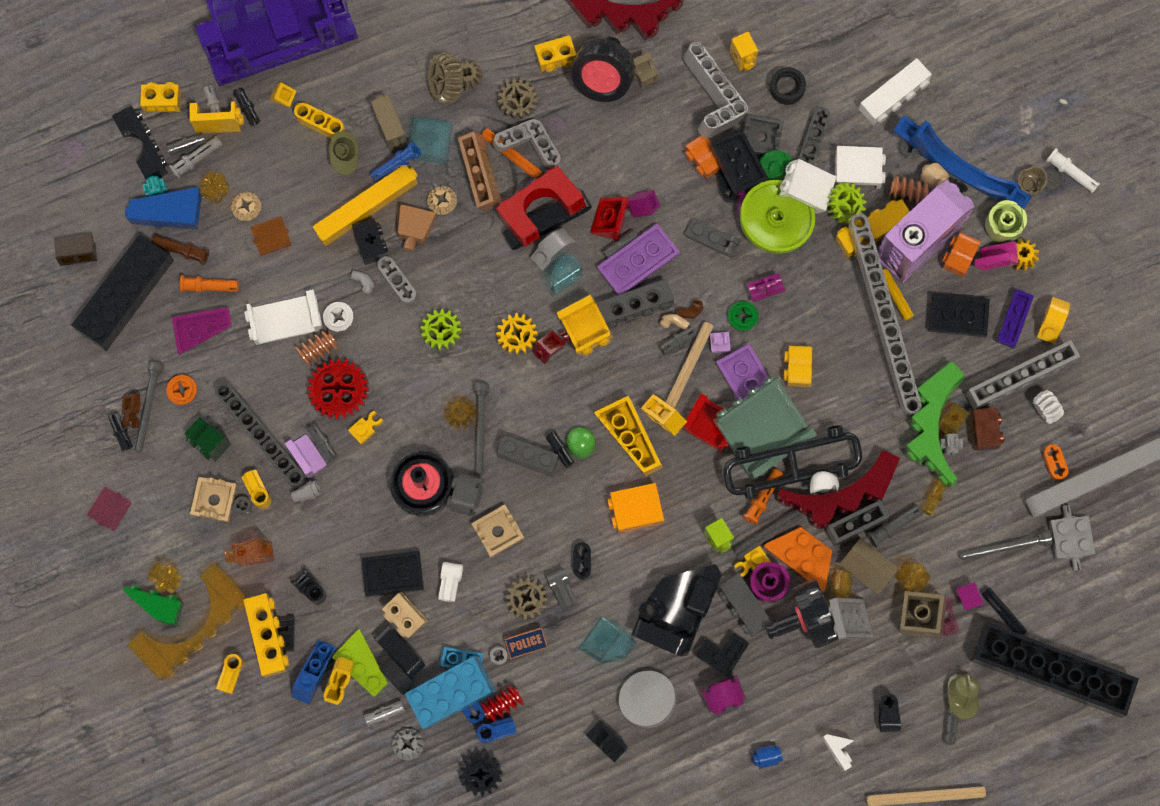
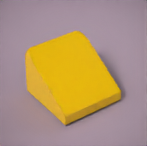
[270,82,297,107]

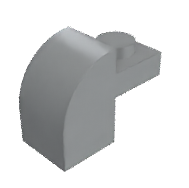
[531,228,575,271]

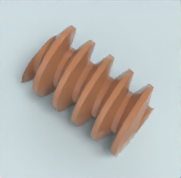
[888,176,930,205]
[295,328,338,366]

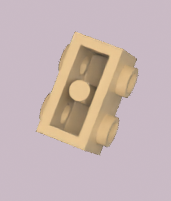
[382,592,429,638]

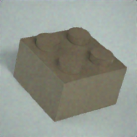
[900,591,946,639]

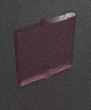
[87,487,132,531]

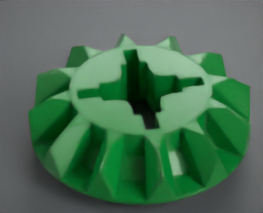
[728,301,759,332]

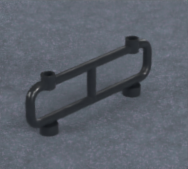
[723,425,862,499]

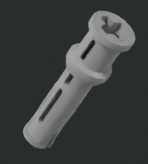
[168,136,222,180]

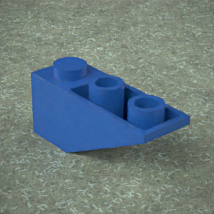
[292,640,336,705]

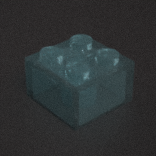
[410,118,453,165]

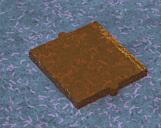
[250,216,291,256]

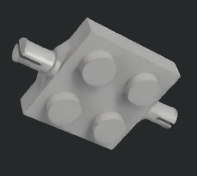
[1049,505,1095,571]

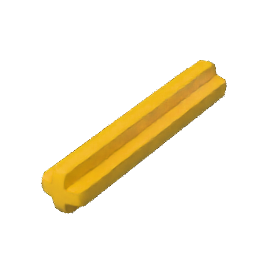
[883,269,914,321]

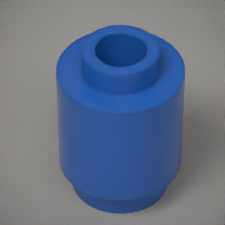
[752,745,783,769]

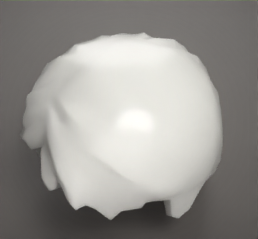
[810,471,839,495]

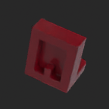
[532,330,566,364]

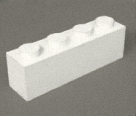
[859,59,932,125]

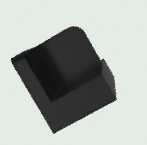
[586,720,628,763]

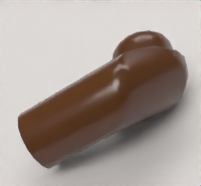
[677,300,704,319]

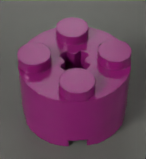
[749,562,790,604]
[701,675,746,715]

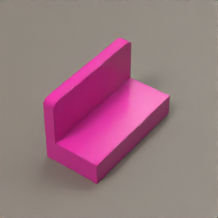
[975,241,1018,271]

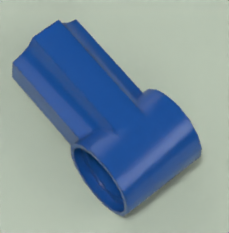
[477,717,517,744]

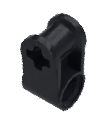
[290,568,327,605]
[878,694,901,732]

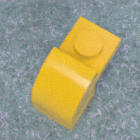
[1037,296,1070,344]

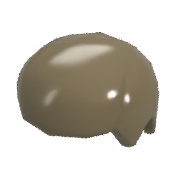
[1017,166,1048,196]

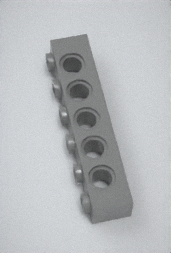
[965,340,1080,410]

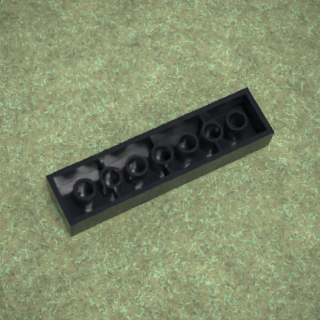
[971,622,1139,718]

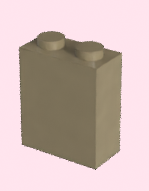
[371,95,408,153]

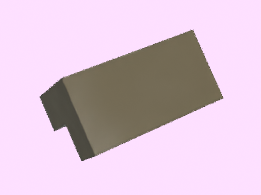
[840,538,899,595]

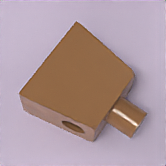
[398,204,437,252]

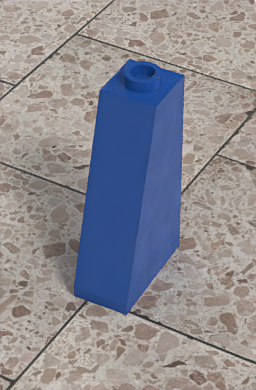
[125,188,202,229]

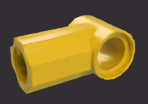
[241,470,272,509]
[216,654,245,694]

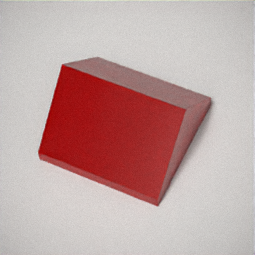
[590,197,629,241]

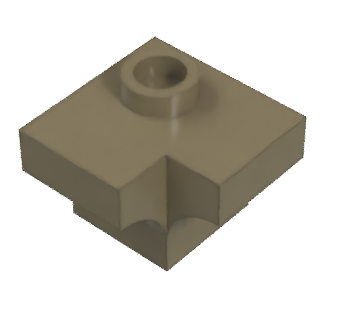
[633,52,659,88]

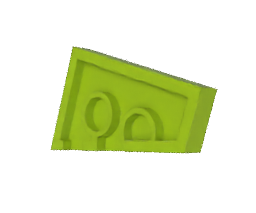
[332,629,389,698]

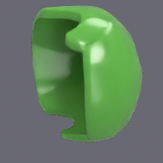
[567,427,596,459]

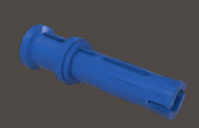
[370,142,421,182]

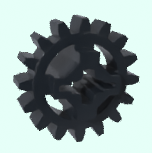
[459,753,503,797]

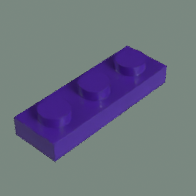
[996,289,1034,349]

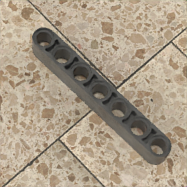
[215,382,306,489]

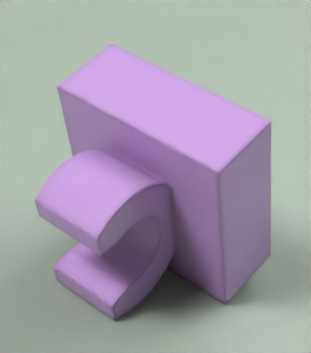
[710,332,731,354]

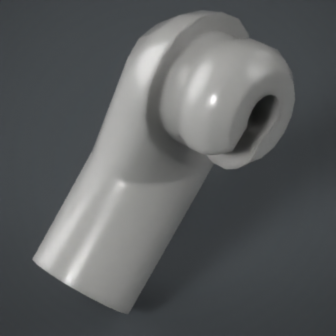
[351,270,374,293]

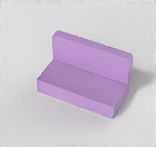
[285,435,327,478]

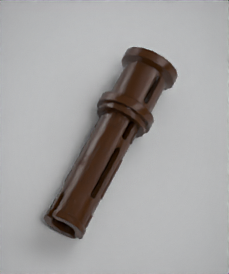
[152,234,209,265]

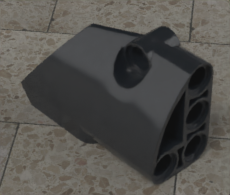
[631,564,722,656]

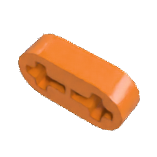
[1043,444,1068,481]

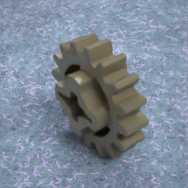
[498,79,538,119]
[505,577,548,621]

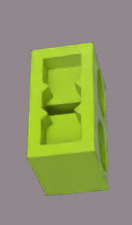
[704,518,734,554]

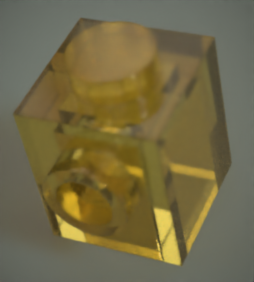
[938,403,970,434]

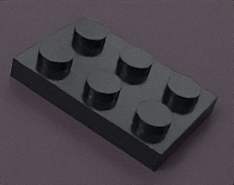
[709,130,769,195]
[929,293,990,337]
[361,551,424,597]

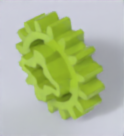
[827,182,866,224]
[420,309,462,351]

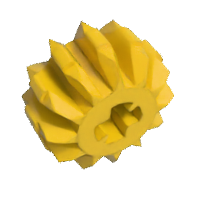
[1010,239,1039,271]

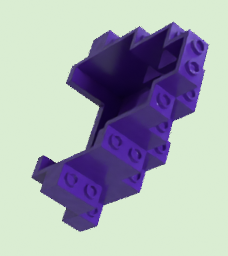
[195,0,358,87]

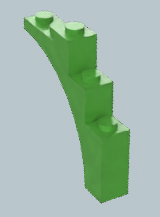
[906,361,965,489]

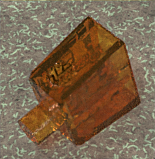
[225,537,274,566]

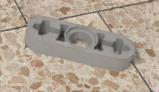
[377,256,417,305]

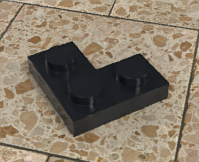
[695,633,749,677]

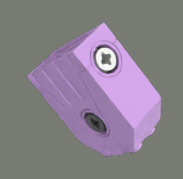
[878,180,975,284]

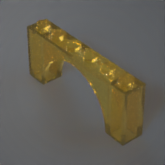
[127,563,248,681]

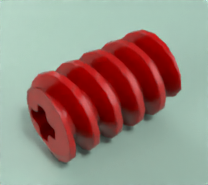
[479,685,524,722]

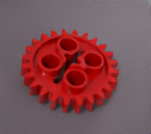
[307,358,370,420]

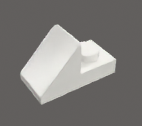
[822,734,854,772]

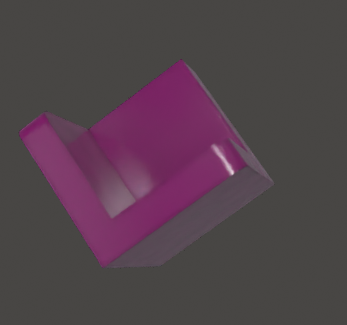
[628,190,660,217]
[954,582,983,610]

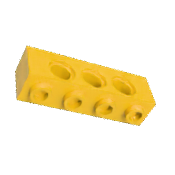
[243,593,289,678]

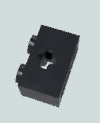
[353,219,388,265]

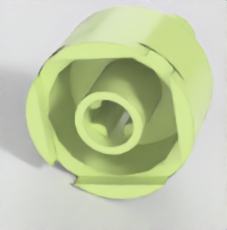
[985,200,1027,243]

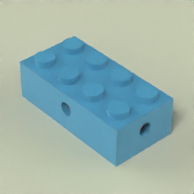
[405,656,497,729]

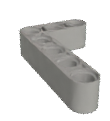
[683,42,748,138]

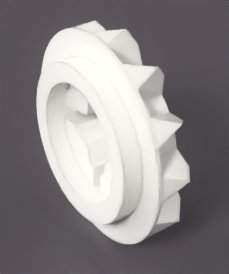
[323,302,354,332]

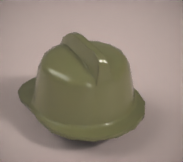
[329,131,358,175]
[947,673,979,720]

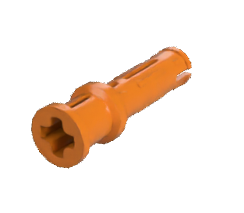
[180,275,239,293]
[742,468,783,525]

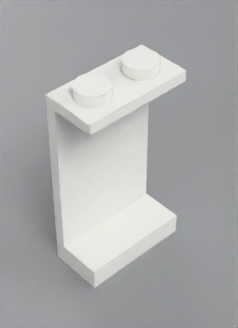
[244,290,323,345]

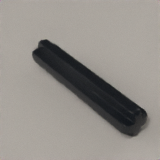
[982,588,1027,635]

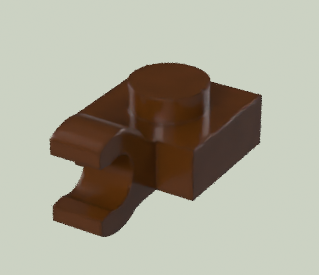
[122,393,141,429]

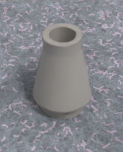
[291,480,321,503]

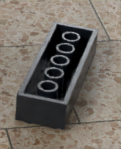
[71,234,174,351]

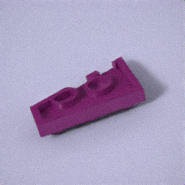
[172,307,232,355]

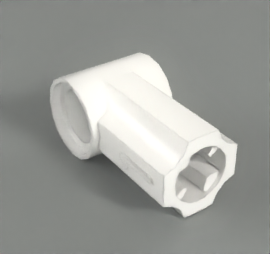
[438,562,463,602]

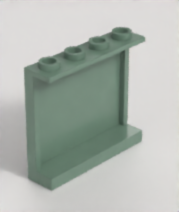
[713,376,817,478]

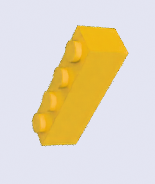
[835,199,910,259]

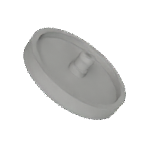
[619,671,677,728]

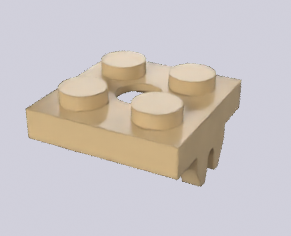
[190,477,237,522]
[471,505,524,558]

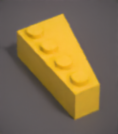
[594,396,663,476]

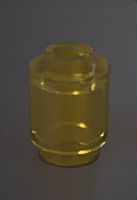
[830,570,853,598]

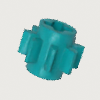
[142,176,167,197]

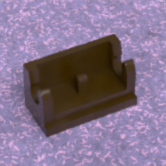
[54,234,97,266]

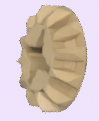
[427,185,457,215]
[231,191,261,221]

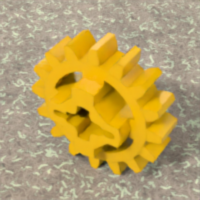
[496,313,538,355]

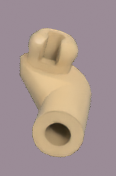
[660,314,689,330]

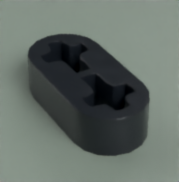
[718,169,738,203]
[573,542,591,580]

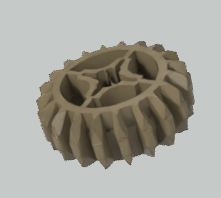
[427,53,464,104]

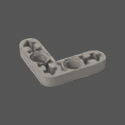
[493,119,561,169]

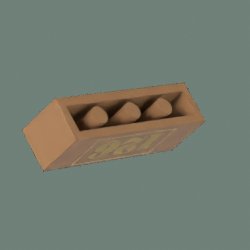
[458,131,502,211]

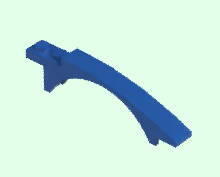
[892,115,1032,209]

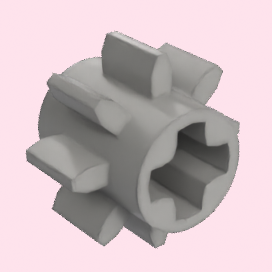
[939,434,963,456]

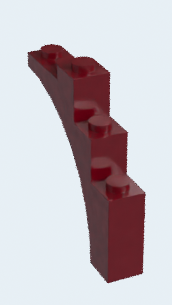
[565,0,684,40]
[776,450,900,530]

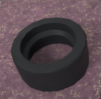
[770,67,806,105]
[379,658,415,695]

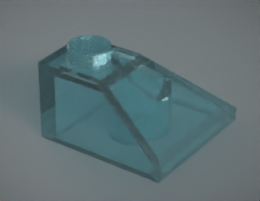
[549,254,583,297]
[578,617,637,664]

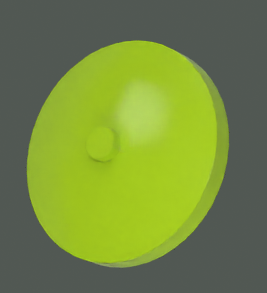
[740,180,815,254]

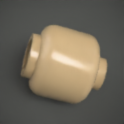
[921,163,949,190]

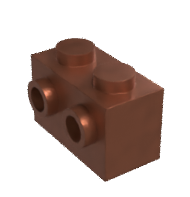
[971,408,1004,451]

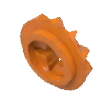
[166,375,197,405]

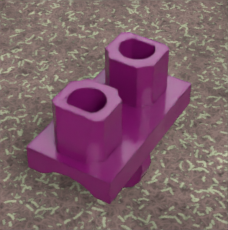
[747,273,786,302]

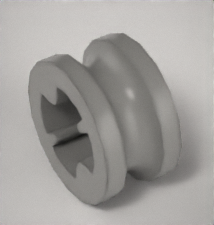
[490,647,508,665]

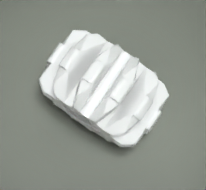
[1033,390,1064,424]

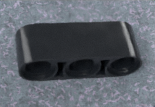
[373,624,426,679]

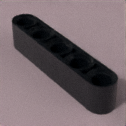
[503,190,592,250]

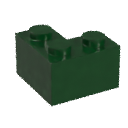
[184,417,231,462]

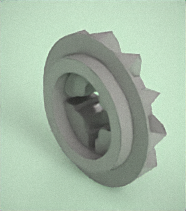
[392,729,424,761]

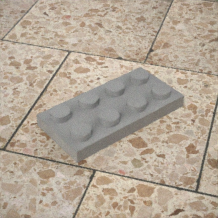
[829,598,873,639]

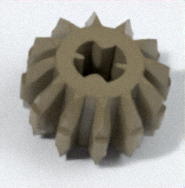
[459,59,483,92]

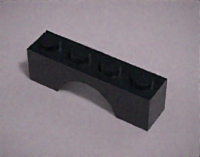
[112,105,168,179]

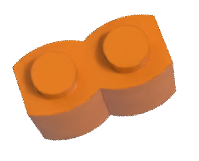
[684,136,721,179]
[942,232,981,278]

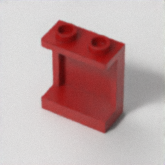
[682,393,729,452]

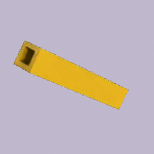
[312,166,418,247]

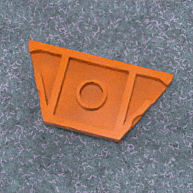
[763,527,832,593]

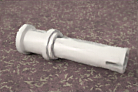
[1046,148,1100,193]

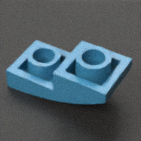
[439,647,483,669]

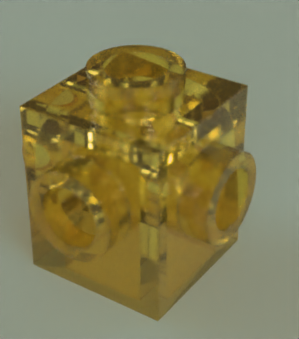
[200,172,229,204]
[895,561,931,593]
[146,562,182,594]

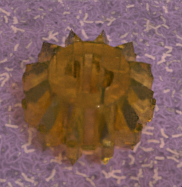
[444,397,477,430]

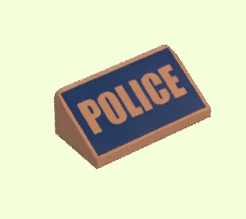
[504,628,548,659]

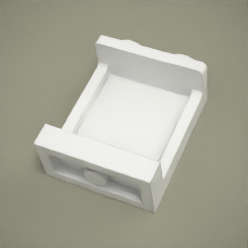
[835,146,886,189]
[780,159,836,214]

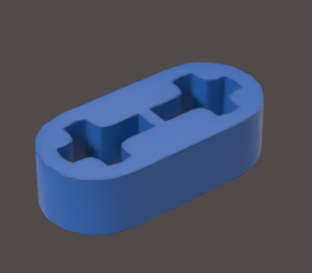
[462,702,484,724]

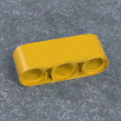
[294,103,345,139]

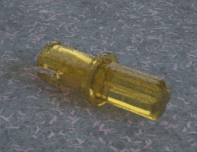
[923,478,947,516]

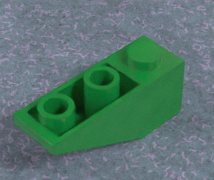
[123,585,184,626]

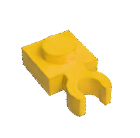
[348,411,383,445]
[734,546,770,577]

